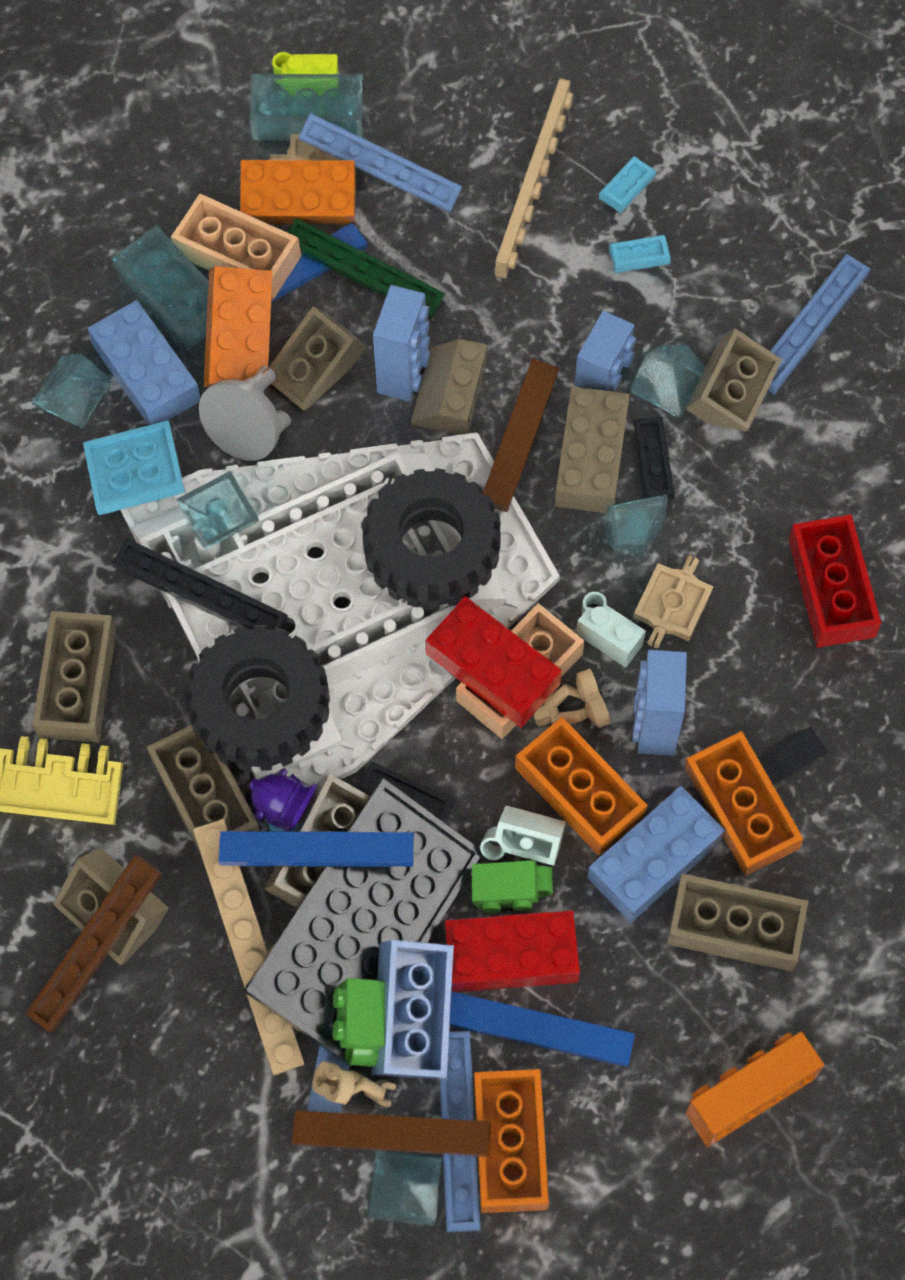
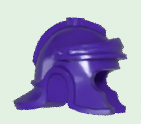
[249,768,317,832]

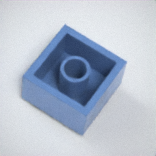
[575,311,636,391]

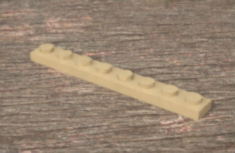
[495,79,574,279]
[193,819,304,1076]

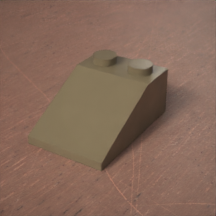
[268,306,367,411]

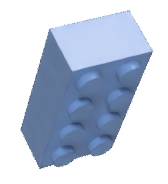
[373,285,431,402]
[87,300,200,425]
[632,650,687,756]
[587,786,725,923]
[372,940,453,1079]

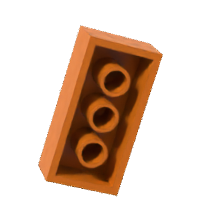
[240,160,356,225]
[204,266,273,387]
[515,717,648,857]
[685,731,804,877]
[686,1031,824,1148]
[474,1069,549,1213]

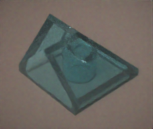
[630,345,706,418]
[32,354,111,428]
[176,471,259,550]
[604,495,668,558]
[369,1151,443,1226]

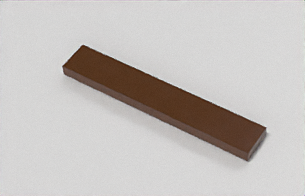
[483,358,559,513]
[25,855,163,1033]
[291,1110,491,1157]

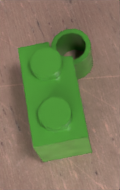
[472,860,553,914]
[333,978,385,1067]

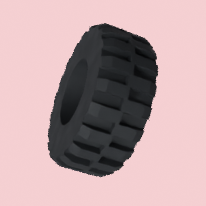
[362,468,501,609]
[185,625,330,771]

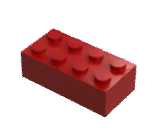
[788,514,882,648]
[425,596,562,728]
[445,910,580,993]

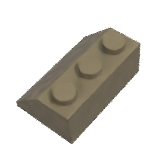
[685,328,783,431]
[411,339,487,435]
[53,848,169,965]

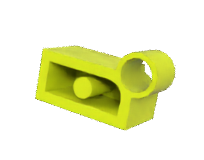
[272,52,339,97]

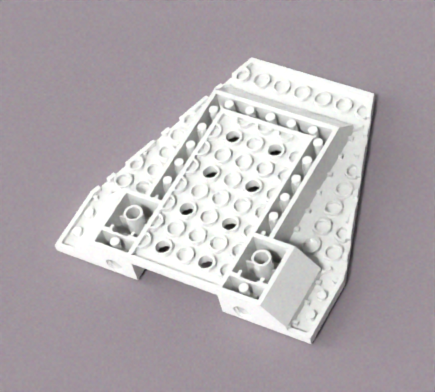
[121,433,560,784]

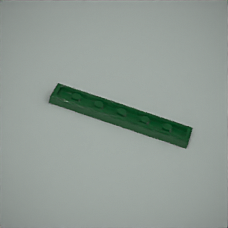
[287,218,445,320]

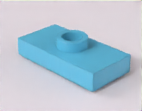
[599,156,656,213]
[609,235,671,273]

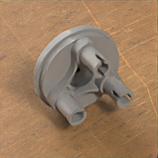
[199,366,291,461]

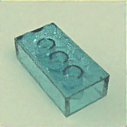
[250,74,364,140]
[112,225,208,351]

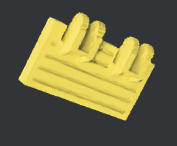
[0,736,124,825]

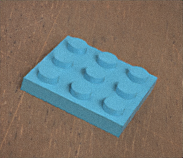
[83,420,186,515]

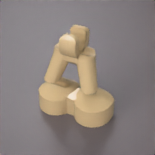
[534,668,611,728]
[312,1061,396,1107]

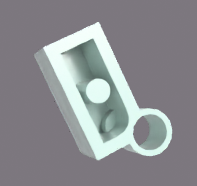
[576,592,646,667]
[480,806,566,866]

